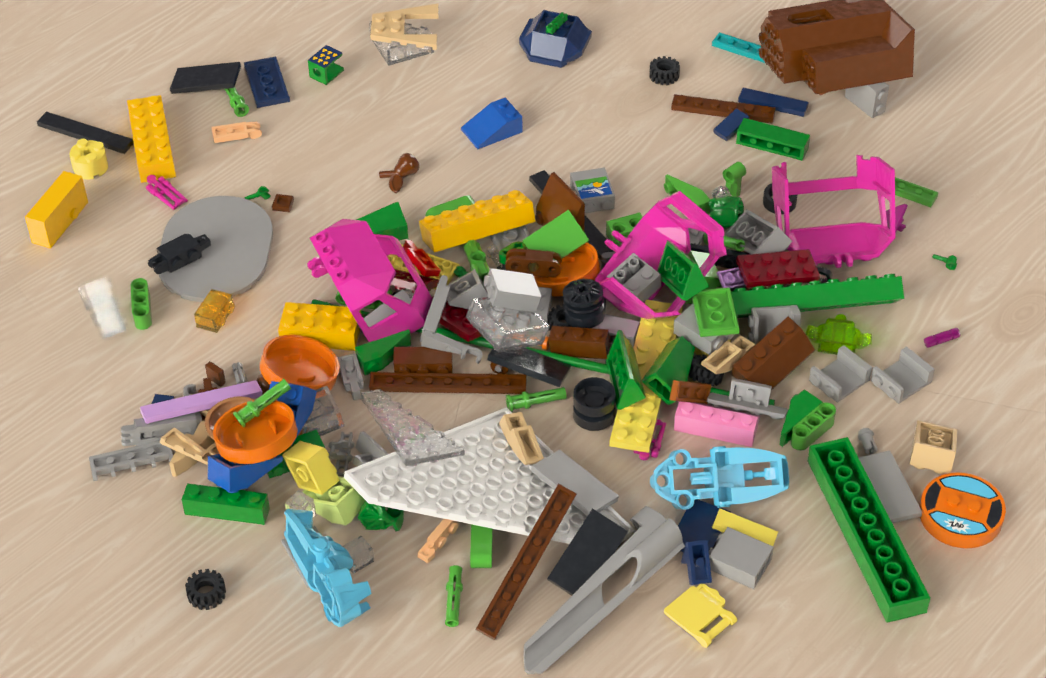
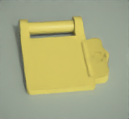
[664,584,737,648]

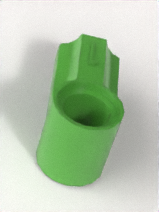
[723,162,747,197]

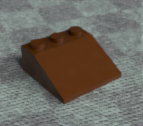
[535,172,585,232]

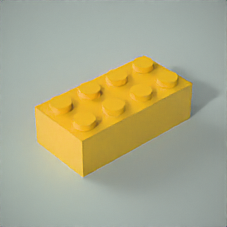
[278,302,361,351]

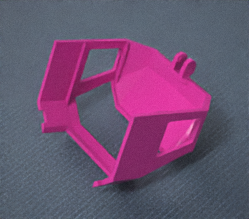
[772,155,896,268]
[595,191,727,319]
[307,219,433,342]

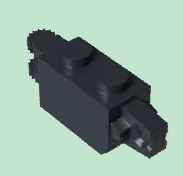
[148,234,211,275]

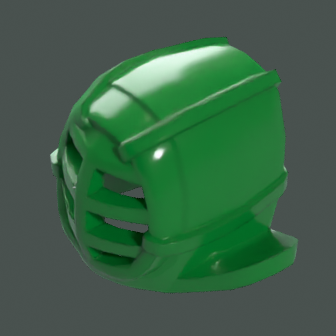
[708,196,744,229]
[358,500,404,532]

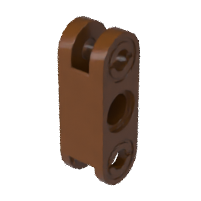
[505,248,562,277]

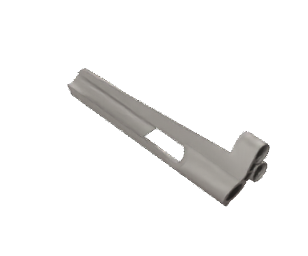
[523,506,685,674]

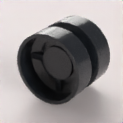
[573,377,616,431]

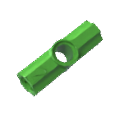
[464,240,490,283]

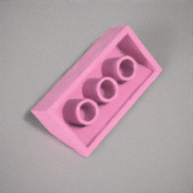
[674,402,760,447]

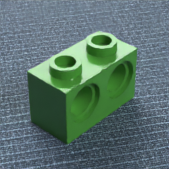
[606,212,642,246]

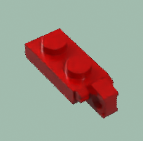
[403,240,441,277]

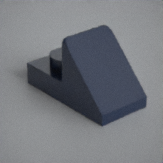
[681,540,712,585]

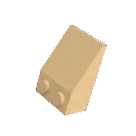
[910,420,957,474]

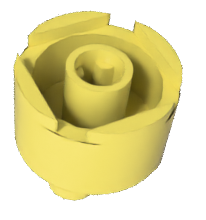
[69,139,108,179]

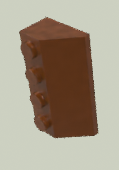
[732,316,815,390]

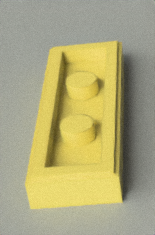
[712,508,778,546]

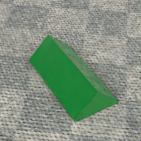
[657,240,709,301]
[606,330,646,410]

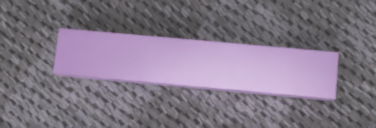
[140,380,262,424]

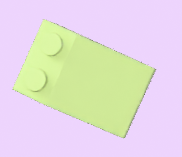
[295,477,365,525]

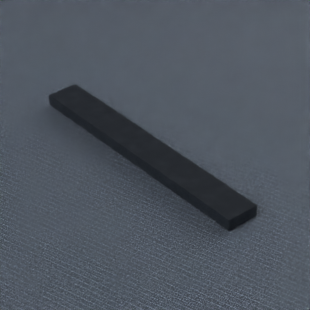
[529,170,613,262]

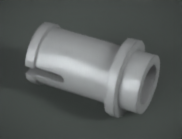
[858,428,878,455]

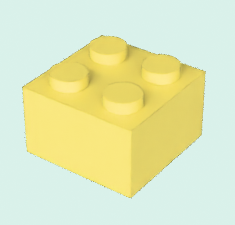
[282,441,340,495]

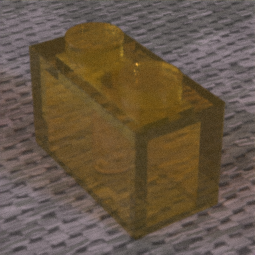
[194,289,235,333]

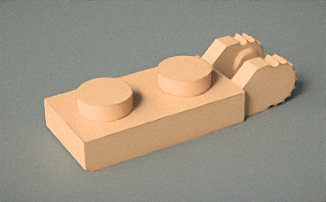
[212,121,262,143]

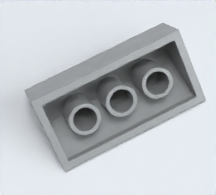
[725,209,792,254]

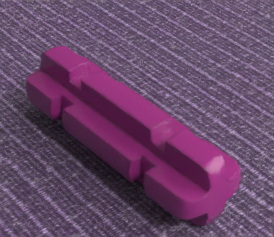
[924,328,961,348]

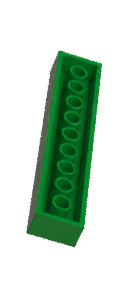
[731,274,904,318]
[807,437,930,623]

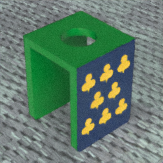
[308,45,344,85]

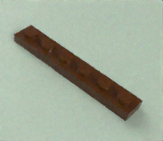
[671,94,775,124]

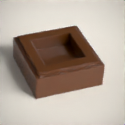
[272,194,294,212]
[205,361,226,387]

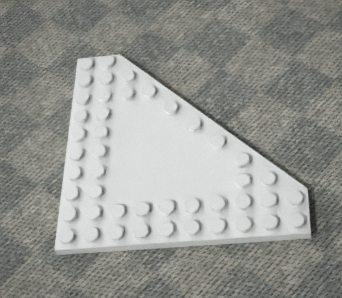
[344,407,636,544]

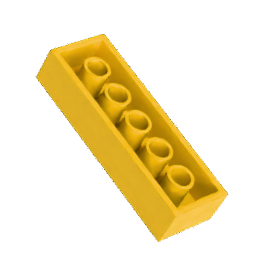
[127,95,176,183]
[419,190,536,253]

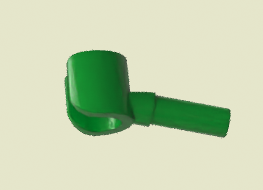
[244,186,271,200]
[932,254,957,270]

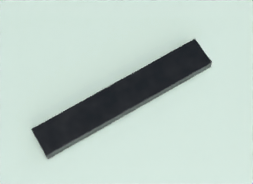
[37,111,134,154]

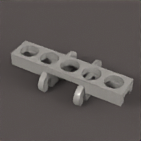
[328,432,355,476]

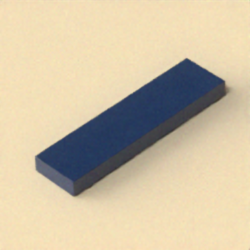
[738,87,809,117]

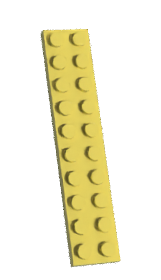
[609,300,683,453]

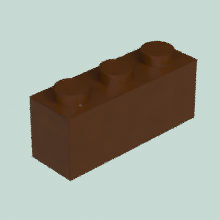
[548,326,611,359]
[393,347,453,373]

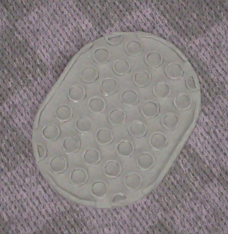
[158,196,273,302]

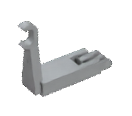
[420,275,482,364]
[121,384,202,446]

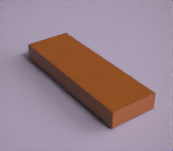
[669,380,711,404]

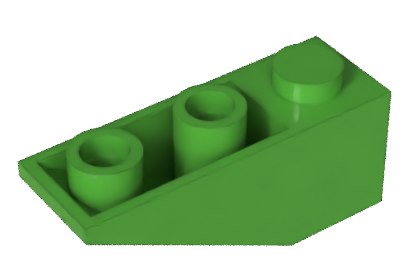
[664,174,710,215]

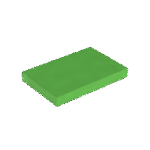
[522,210,589,260]
[692,288,739,337]

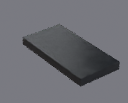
[170,62,241,94]
[487,339,572,387]
[547,508,628,596]

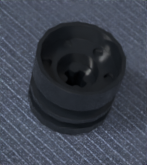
[563,279,605,328]

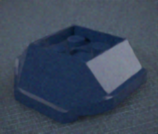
[519,10,592,68]

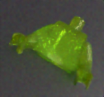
[805,314,872,355]

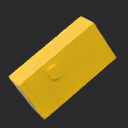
[25,171,88,249]

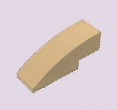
[701,335,755,374]
[499,412,544,465]
[169,421,215,477]

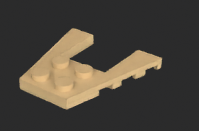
[370,3,439,50]
[160,409,219,465]

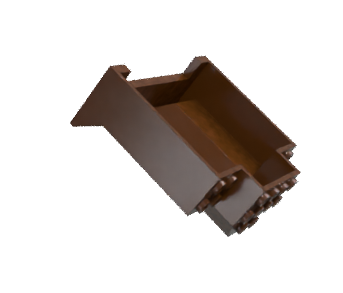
[759,0,915,94]

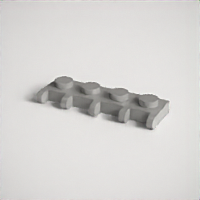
[89,441,173,481]

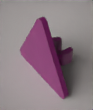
[886,204,908,232]

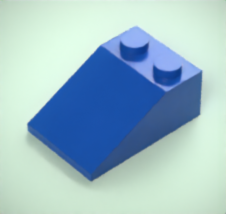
[461,97,523,150]
[208,454,283,493]

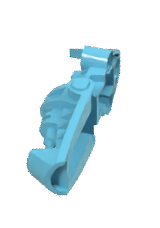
[650,446,789,510]
[284,509,372,627]

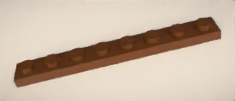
[369,372,527,394]
[475,483,577,640]

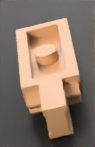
[417,519,459,563]

